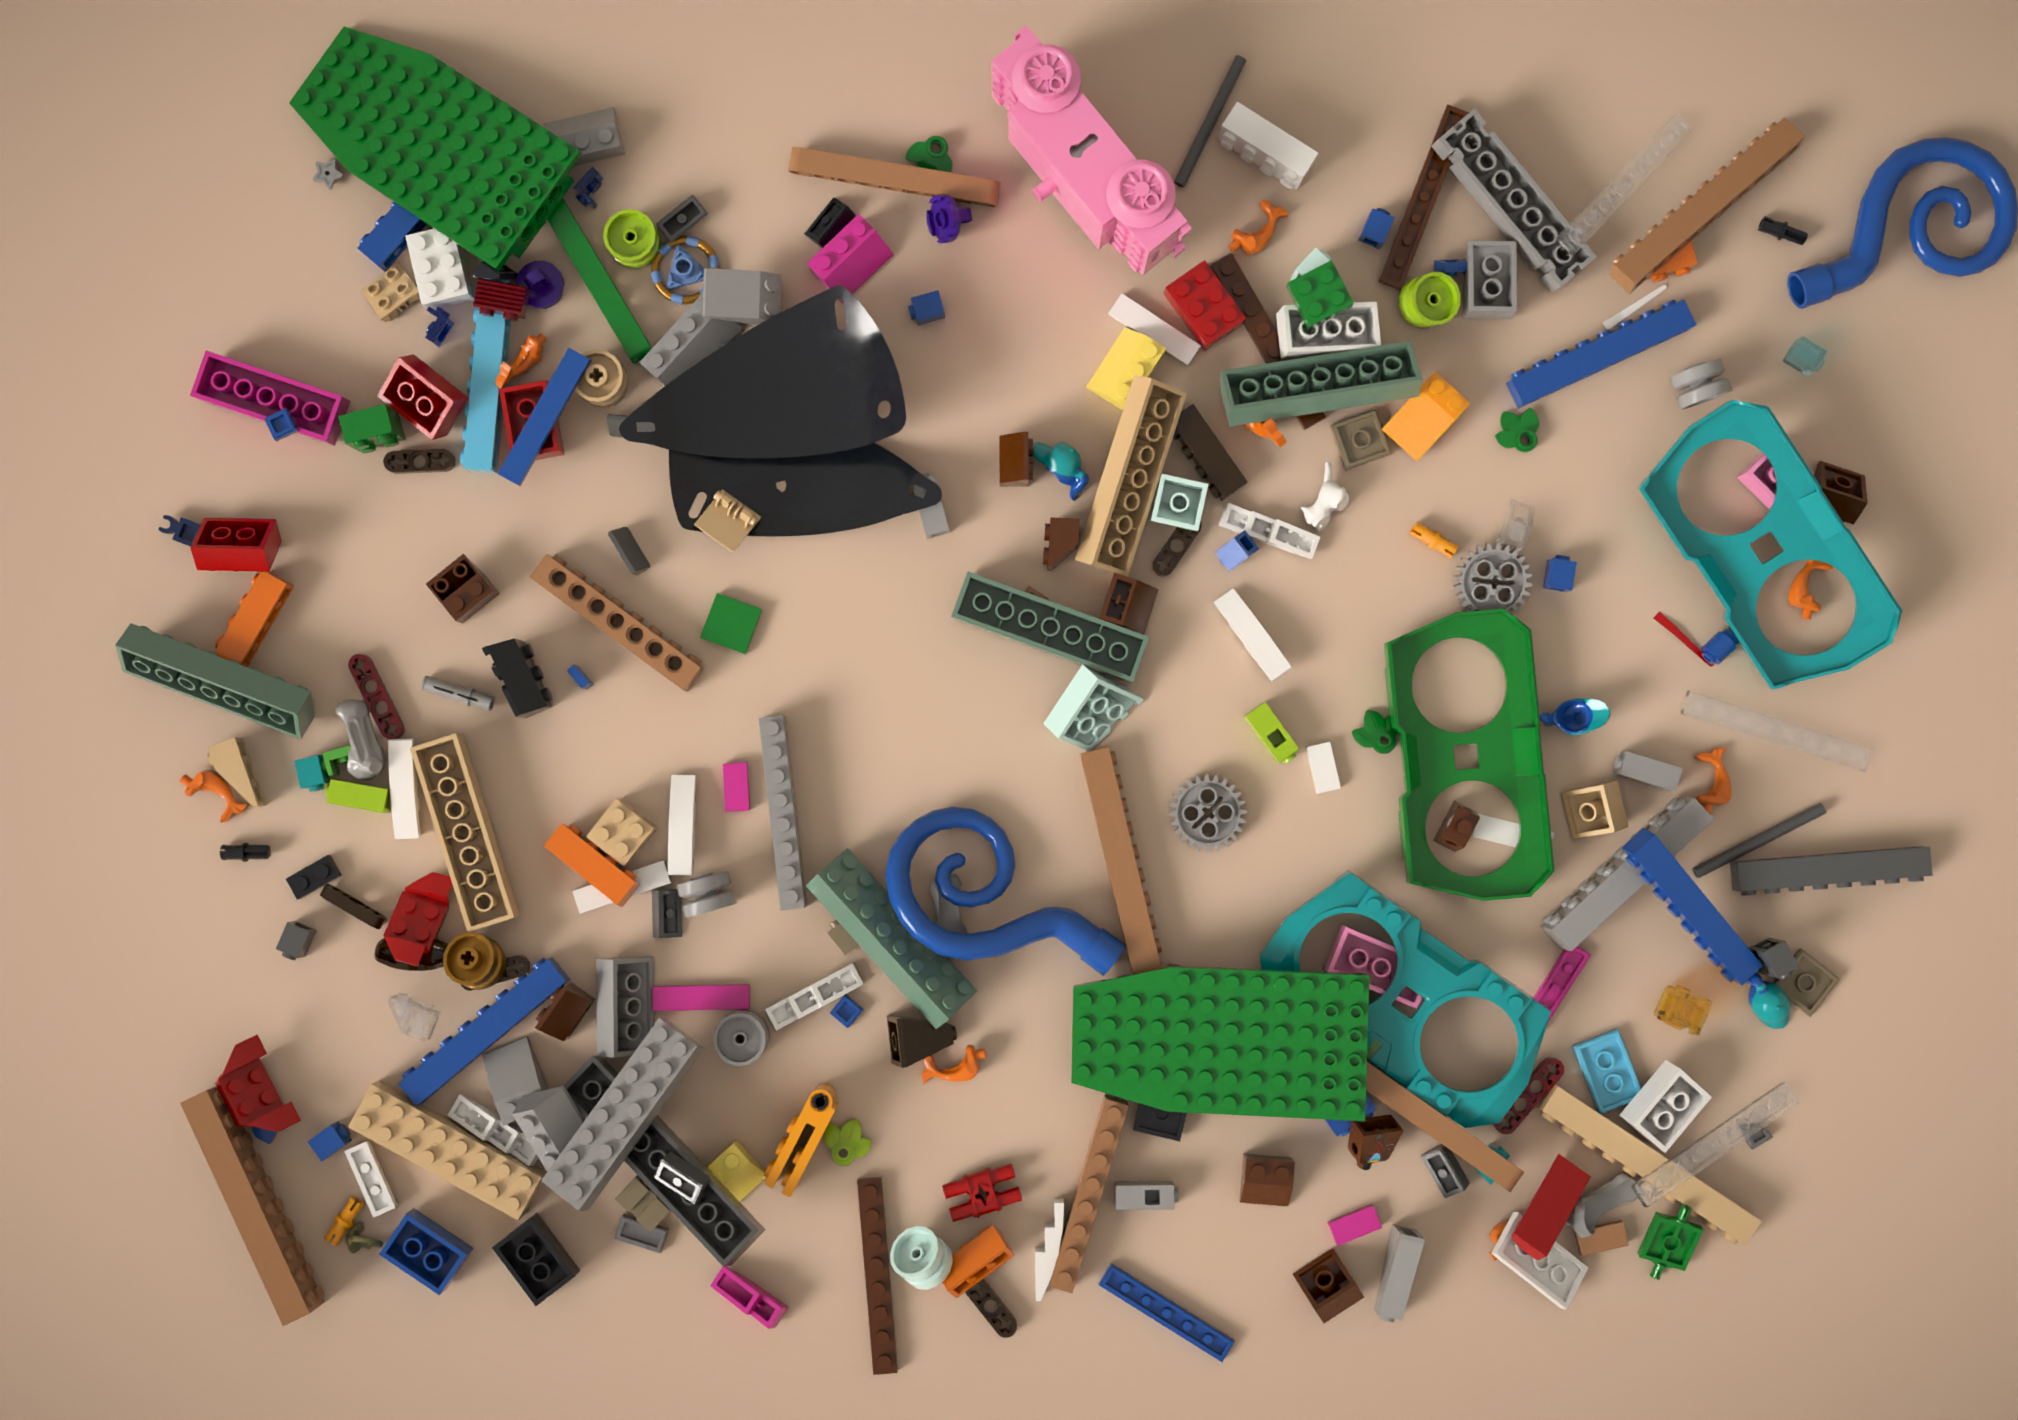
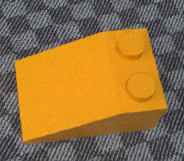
[1381,372,1470,461]

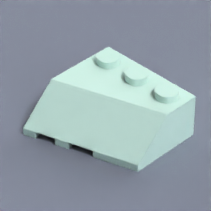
[1043,665,1145,751]

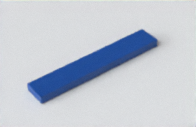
[498,348,591,486]
[1098,1263,1235,1362]

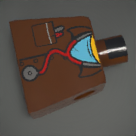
[1433,800,1480,852]
[1348,1114,1403,1170]

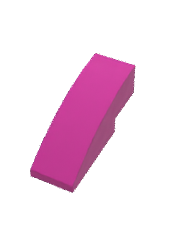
[710,1267,789,1329]

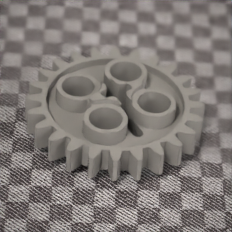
[1453,542,1533,613]
[1168,774,1247,852]

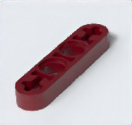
[348,654,405,739]
[1493,1057,1564,1135]

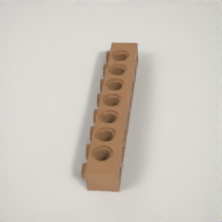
[530,554,704,692]

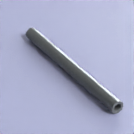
[1174,55,1246,188]
[1692,803,1826,878]

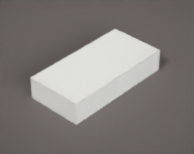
[1305,742,1341,794]

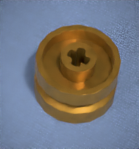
[443,932,506,990]

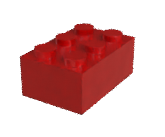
[1163,260,1246,351]
[377,354,469,440]
[499,380,565,460]
[190,518,282,572]

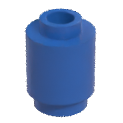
[1702,629,1739,664]

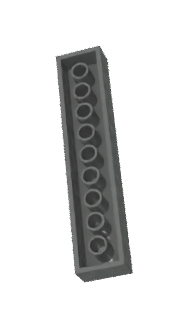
[564,1055,766,1267]

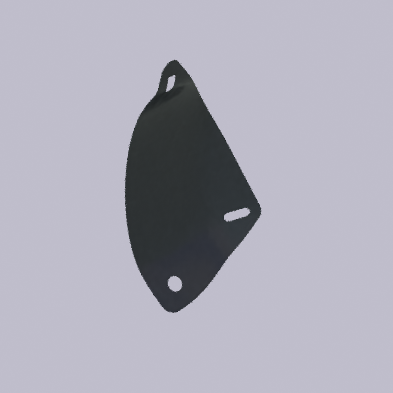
[619,285,906,458]
[669,443,942,537]

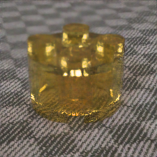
[1653,985,1712,1035]

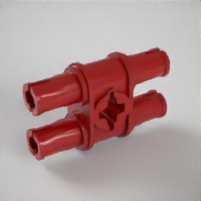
[942,1164,1023,1222]

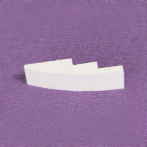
[1218,503,1320,559]
[1214,589,1292,683]
[388,738,421,839]
[668,775,697,875]
[764,963,863,1031]
[448,1094,538,1166]
[1035,1199,1064,1301]

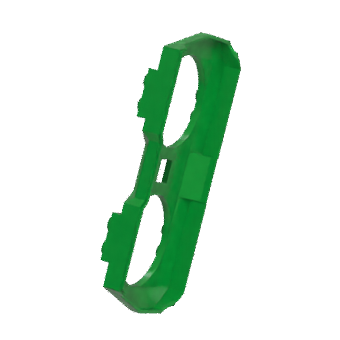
[1384,609,1555,901]

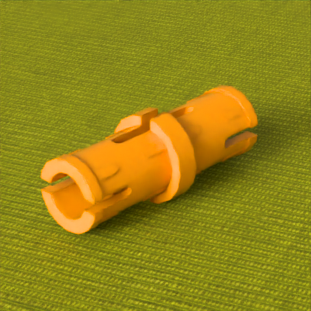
[1409,521,1458,559]
[324,1196,364,1246]

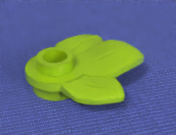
[825,1119,872,1166]

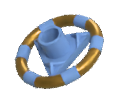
[651,235,720,305]

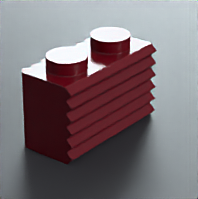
[473,278,530,321]

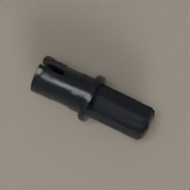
[1758,216,1808,245]
[220,843,271,862]

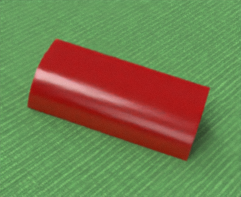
[1512,1154,1591,1260]

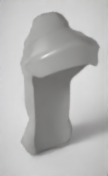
[336,699,386,780]
[930,874,969,960]
[1565,1173,1641,1238]

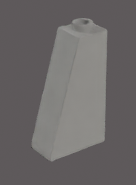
[1374,1224,1425,1322]

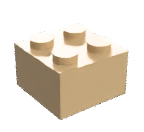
[586,798,658,866]

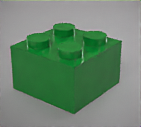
[1286,260,1354,330]
[338,404,405,453]

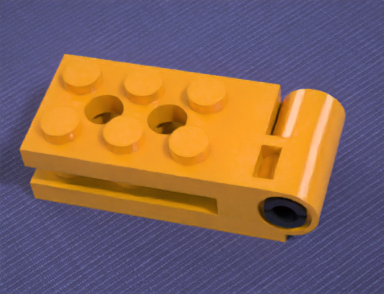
[763,1083,839,1197]

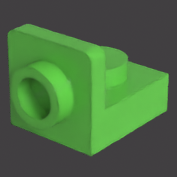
[321,745,351,776]

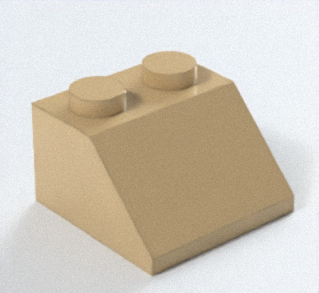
[1561,780,1629,839]

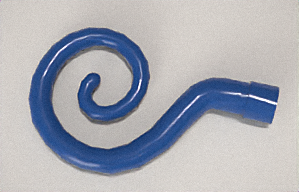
[1787,137,2018,309]
[885,807,1126,976]

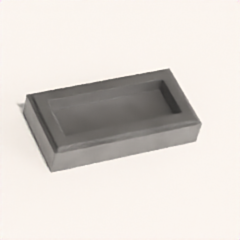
[615,1214,669,1253]

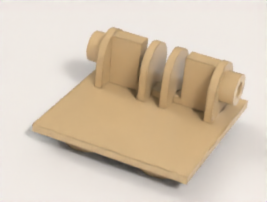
[361,262,420,322]
[694,489,761,552]

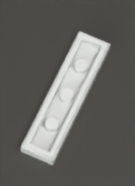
[1108,294,1201,366]
[572,860,672,914]

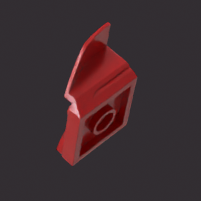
[383,872,453,967]
[215,1034,301,1132]

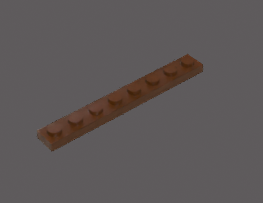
[1378,104,1469,290]
[1210,253,1326,430]
[857,1177,898,1375]

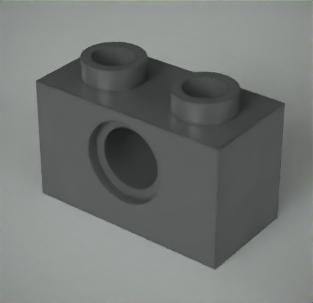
[1749,938,1799,979]

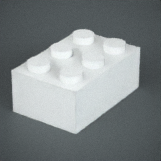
[405,229,474,311]
[1620,1060,1712,1153]

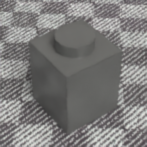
[276,921,317,960]

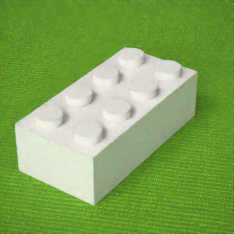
[1217,102,1318,190]
[1276,302,1381,360]

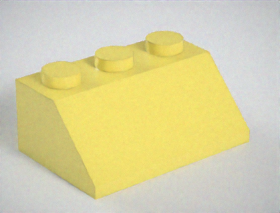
[1086,327,1166,411]
[707,1139,766,1202]

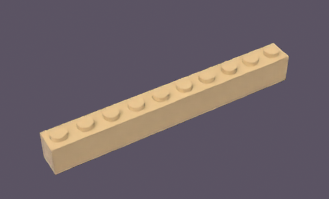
[1537,1085,1762,1245]

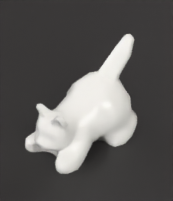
[1301,461,1349,532]

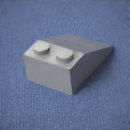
[1463,240,1517,319]
[702,268,782,325]
[482,1036,549,1126]

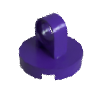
[926,194,973,243]
[516,261,564,309]

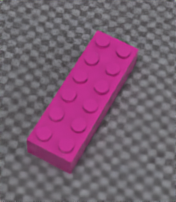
[190,350,351,446]

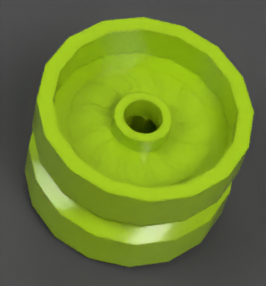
[603,209,661,269]
[1398,272,1461,328]

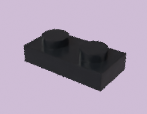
[286,855,342,900]

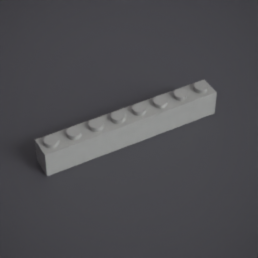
[759,715,807,910]

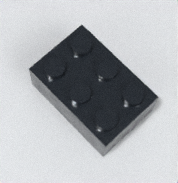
[492,1213,580,1306]

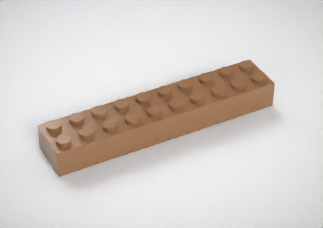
[180,1087,325,1326]

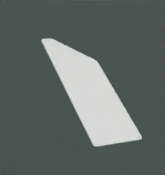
[1473,814,1554,847]

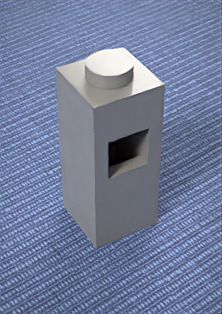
[912,473,950,539]
[1613,751,1683,791]
[1115,1181,1179,1210]

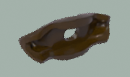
[374,938,448,971]

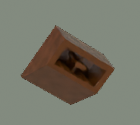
[999,432,1033,487]
[1043,517,1080,571]
[426,554,500,623]
[1099,573,1159,635]
[535,983,596,1042]

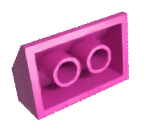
[807,214,894,303]

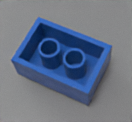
[379,1208,474,1295]

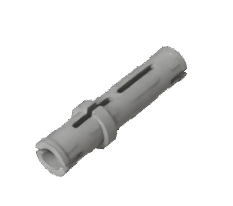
[421,676,495,711]

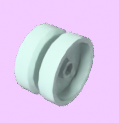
[890,1226,953,1290]

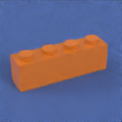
[214,572,294,667]
[544,823,640,907]

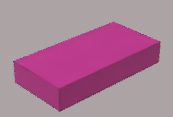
[723,762,750,812]
[1327,1204,1382,1246]

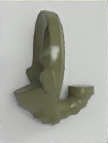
[345,1222,383,1253]

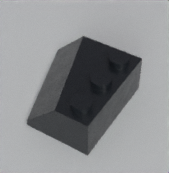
[482,638,553,718]

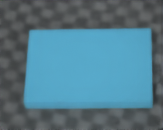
[1572,1029,1642,1114]

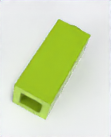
[1243,702,1299,764]
[325,779,391,813]

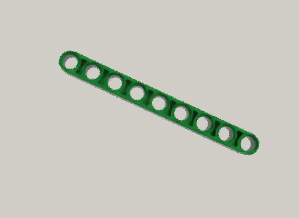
[547,198,652,364]

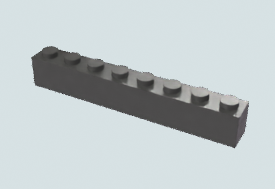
[1730,846,1933,896]

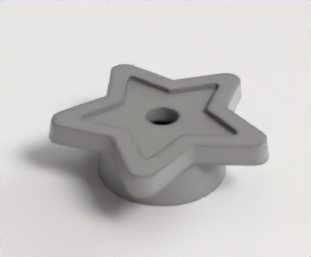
[313,159,344,190]

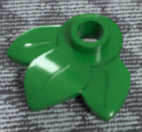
[905,136,952,172]
[1495,408,1539,452]
[1352,710,1398,754]

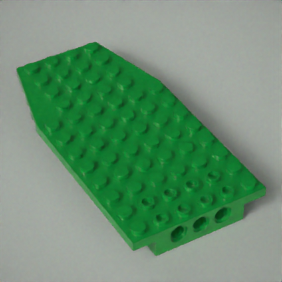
[289,26,582,272]
[1071,966,1370,1121]

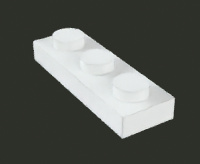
[344,1140,398,1218]

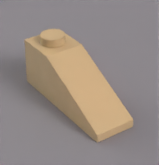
[207,737,266,807]

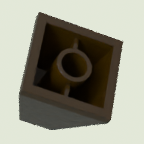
[887,1015,957,1068]

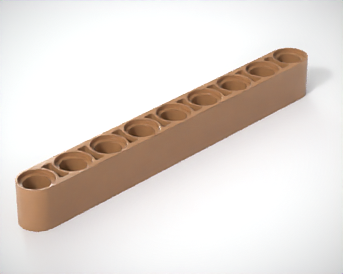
[788,147,1000,207]
[1366,1062,1524,1192]

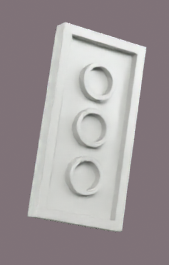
[1491,1212,1588,1309]

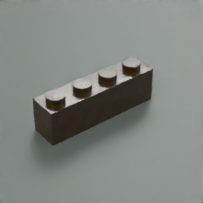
[1173,404,1248,501]

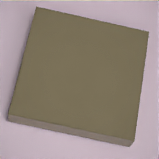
[1330,409,1392,470]
[1773,949,1840,1017]

